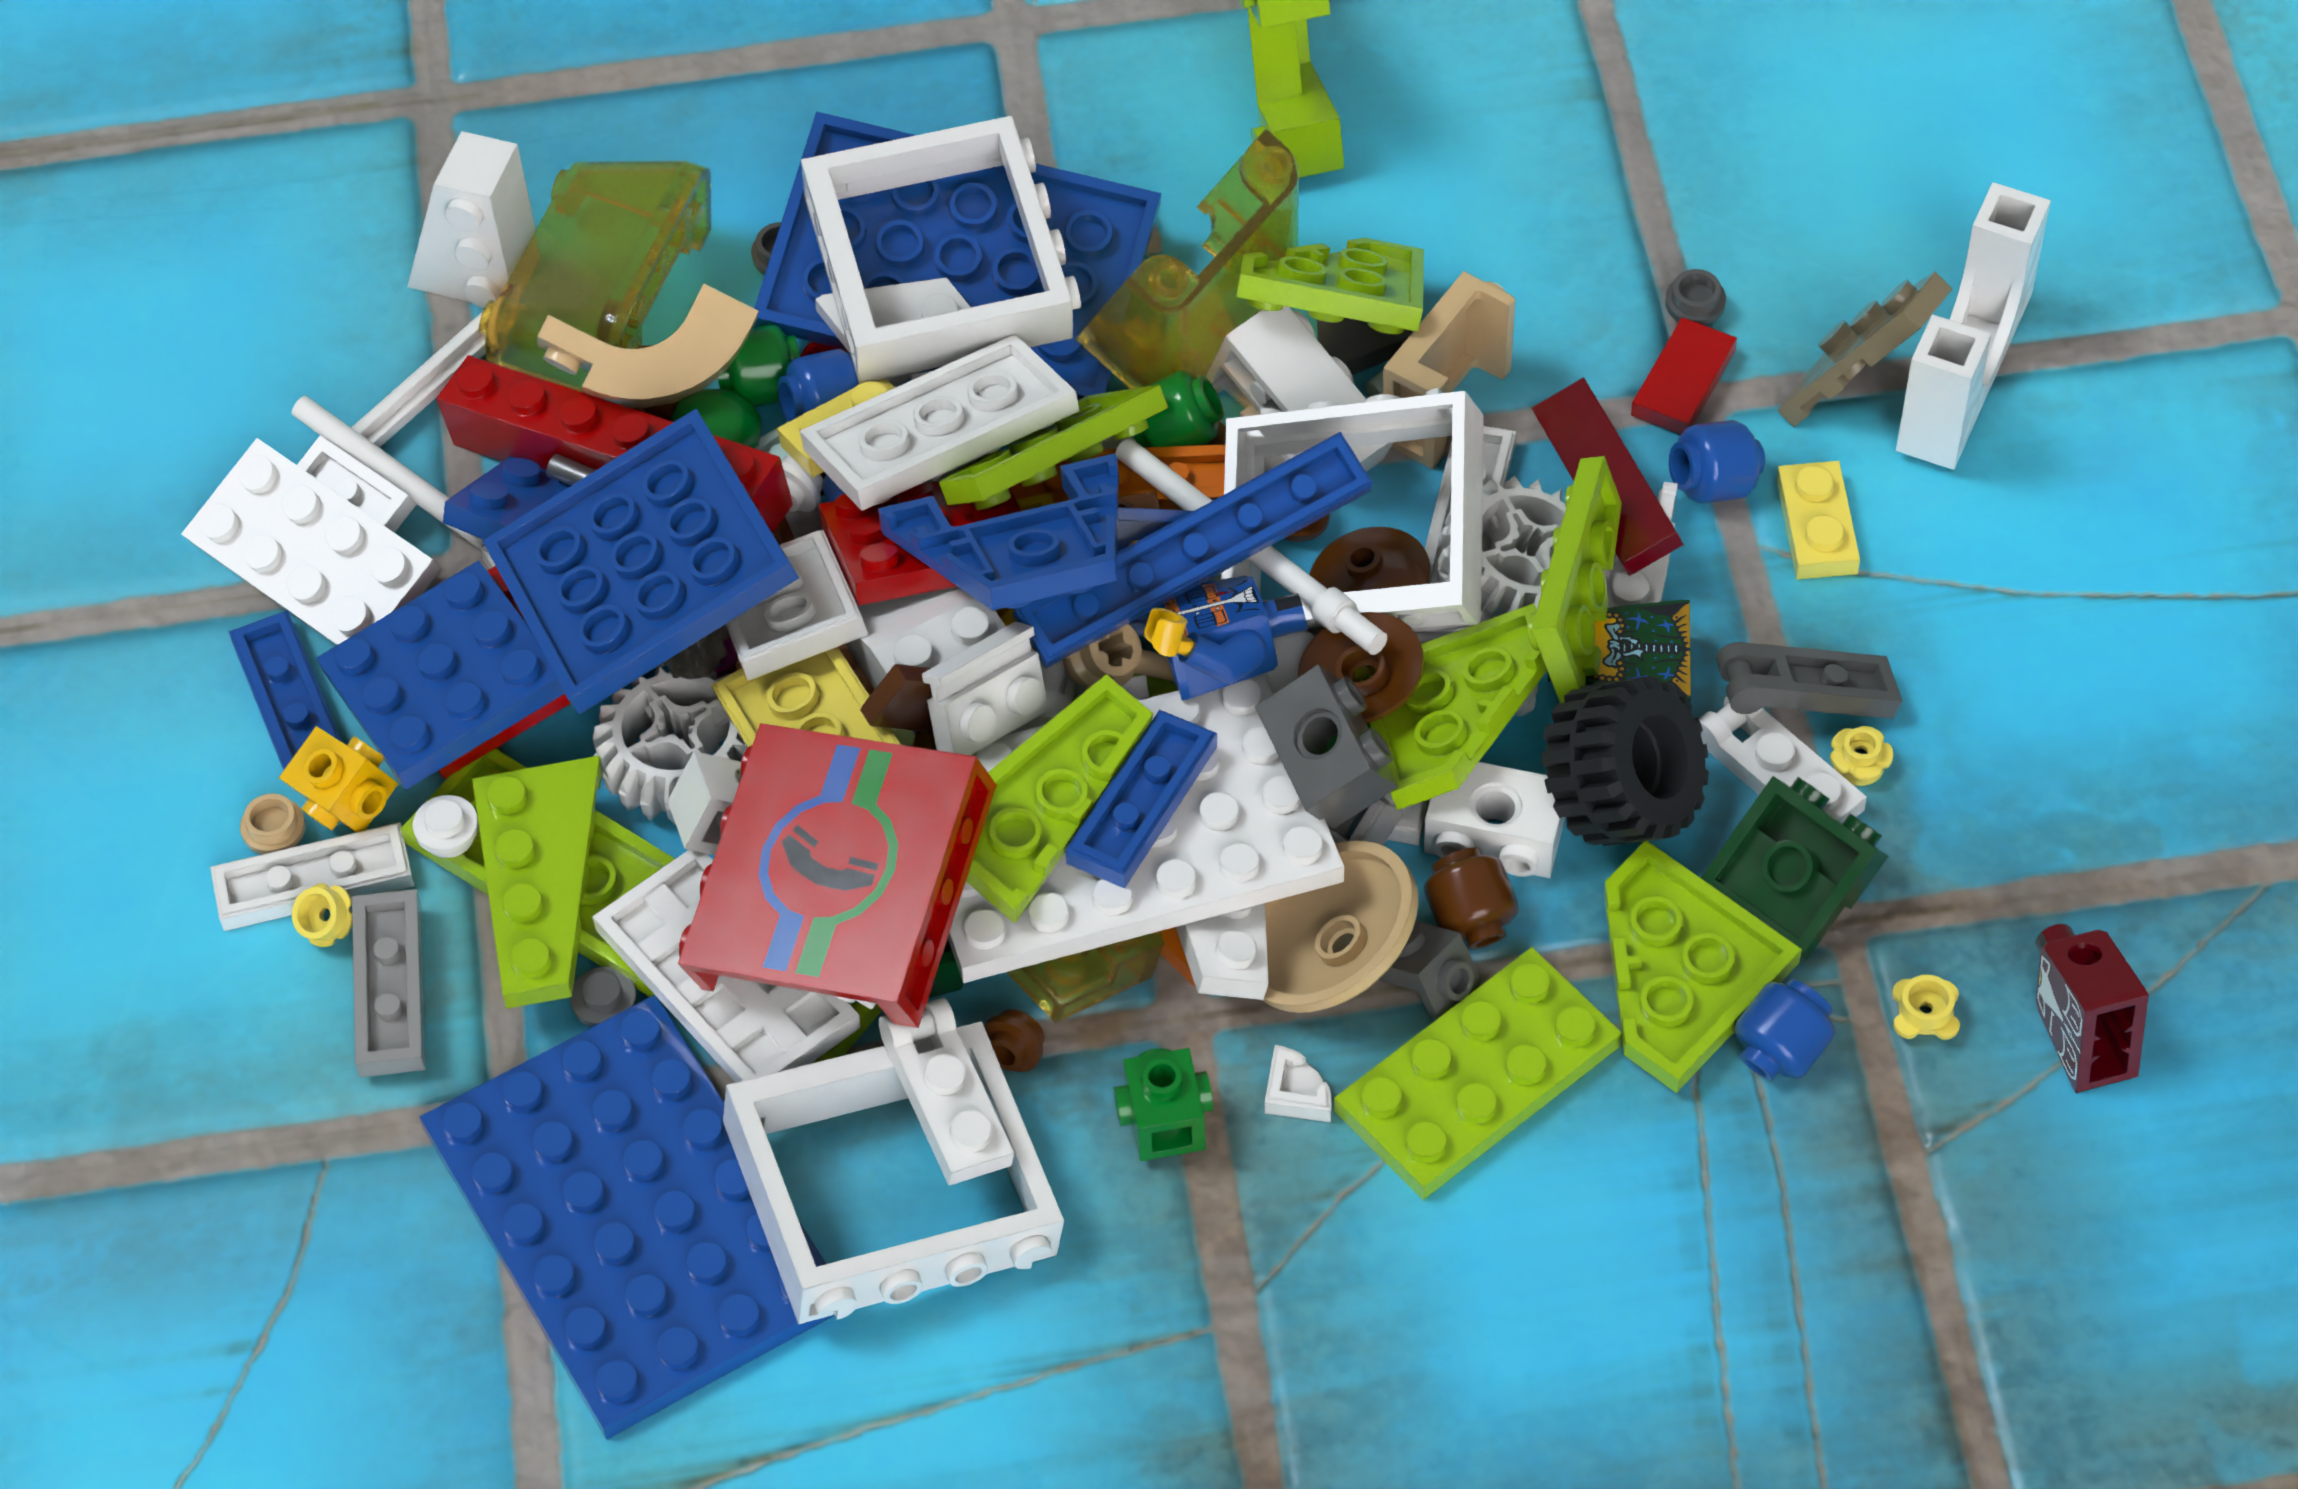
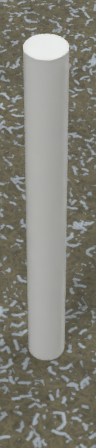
[291,395,485,550]

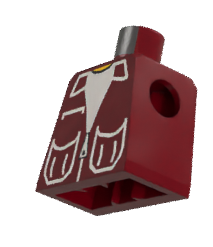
[2035,924,2149,1093]

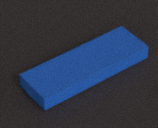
[228,610,342,771]
[1065,709,1217,889]

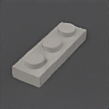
[352,889,426,1077]

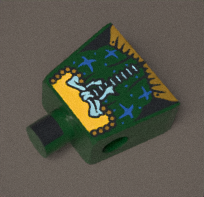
[1547,600,1691,702]

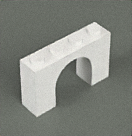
[1896,182,2051,470]

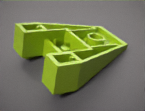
[1239,0,1344,182]

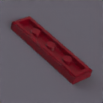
[1531,377,1684,576]

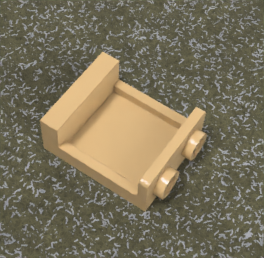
[1383,271,1515,470]

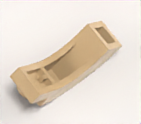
[537,283,759,408]

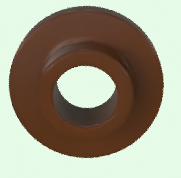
[983,1009,1045,1072]

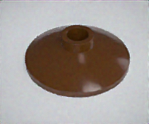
[1309,527,1431,592]
[1298,612,1424,723]

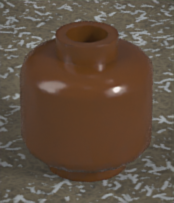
[1424,847,1519,950]

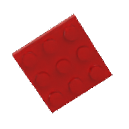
[819,481,1022,606]

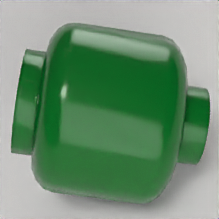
[718,324,800,408]
[1133,370,1224,448]

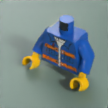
[1129,540,1307,701]

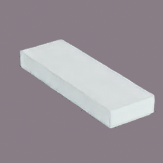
[210,822,415,931]

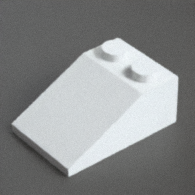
[845,583,1006,733]

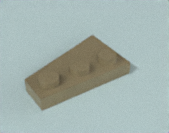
[1777,272,1952,427]

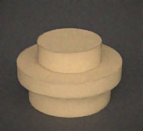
[240,793,306,855]

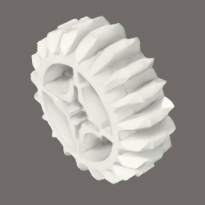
[1437,475,1605,622]
[593,660,747,825]

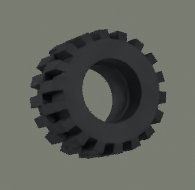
[1542,676,1709,846]

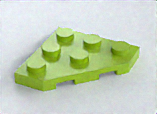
[1236,238,1424,334]
[1360,603,1547,810]
[1604,841,1802,1093]

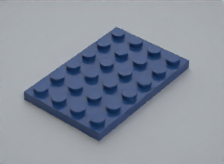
[753,111,1161,401]
[419,995,835,1440]

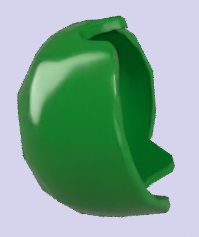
[670,389,762,448]

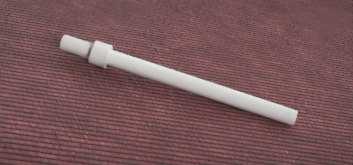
[1116,438,1388,655]

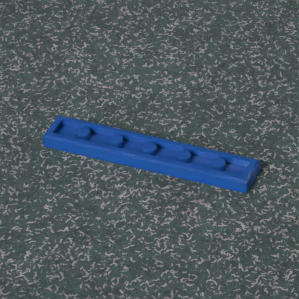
[1013,432,1374,669]

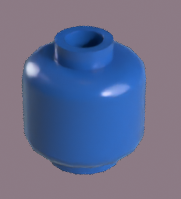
[777,349,859,422]
[1668,420,1765,504]
[1735,979,1835,1081]

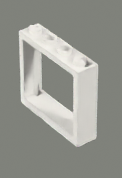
[801,116,1081,384]
[1221,388,1484,637]
[723,1021,1064,1324]

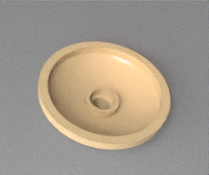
[1262,840,1418,1013]

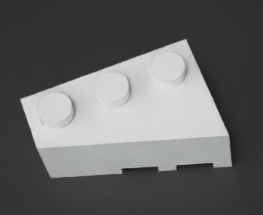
[407,131,542,313]
[1206,306,1394,472]

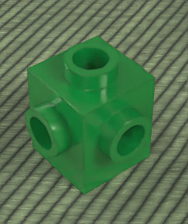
[1113,1048,1213,1162]

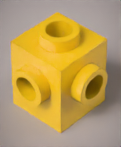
[279,726,398,832]

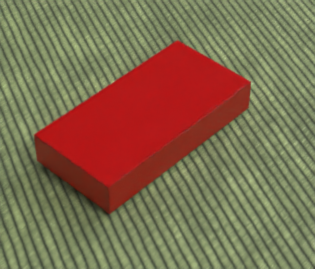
[1631,317,1737,434]

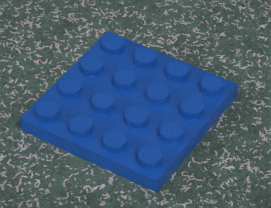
[483,409,799,715]

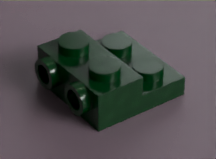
[1701,776,1889,960]

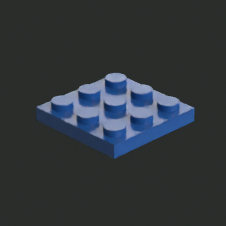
[316,560,565,790]

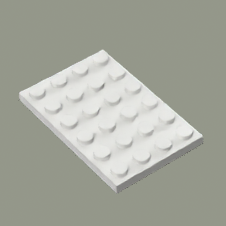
[948,673,1344,983]

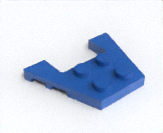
[878,454,1119,611]

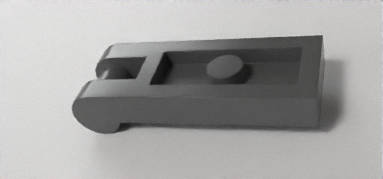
[1716,642,1902,719]

